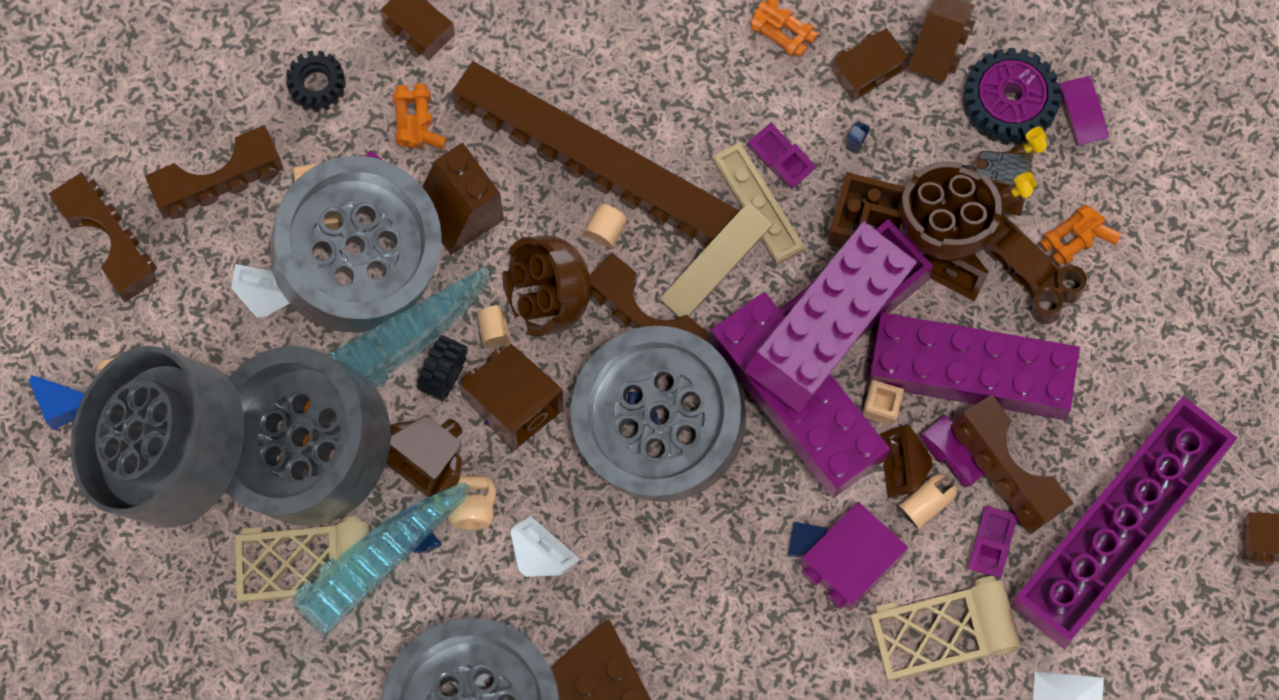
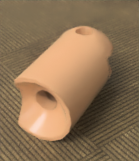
[898,474,957,530]

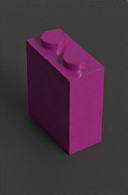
[801,501,908,612]

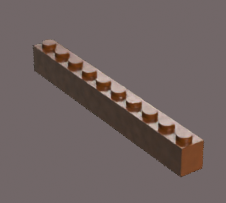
[452,61,740,249]

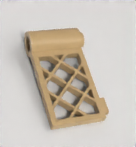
[235,516,372,603]
[870,576,1022,681]

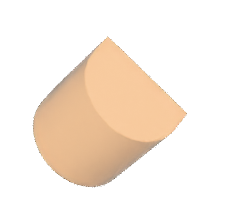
[583,204,627,249]
[477,305,511,348]
[862,379,904,424]

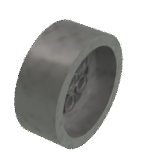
[270,156,442,333]
[571,326,746,502]
[71,346,245,528]
[225,346,391,526]
[382,618,559,700]

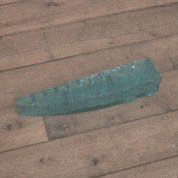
[327,266,491,387]
[293,482,470,638]

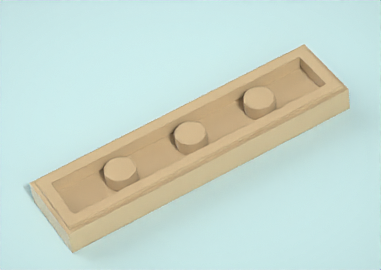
[712,142,805,265]
[660,202,774,317]

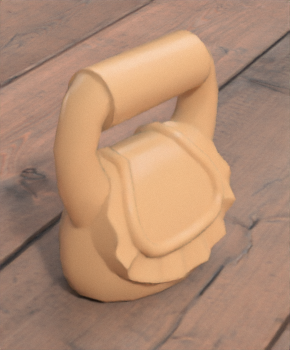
[447,476,496,530]

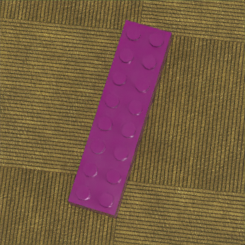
[1011,396,1237,650]

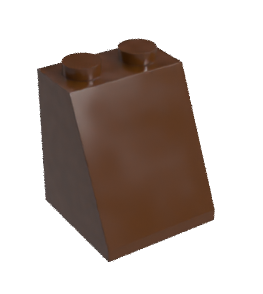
[423,142,504,255]
[460,344,564,453]

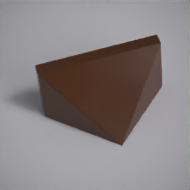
[923,254,989,301]
[880,425,933,498]

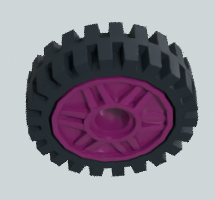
[963,48,1061,145]

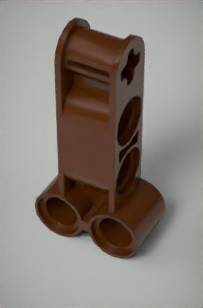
[983,213,1087,324]

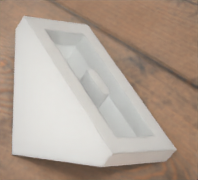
[231,264,290,317]
[510,516,580,577]
[1033,671,1104,700]

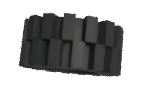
[286,50,346,112]
[417,335,468,401]

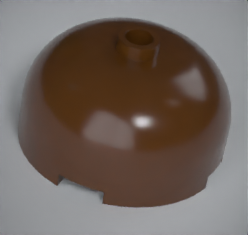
[900,161,1002,261]
[503,235,591,336]

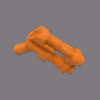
[750,0,819,58]
[392,83,447,149]
[1038,205,1122,267]

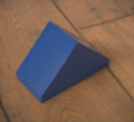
[29,375,85,430]

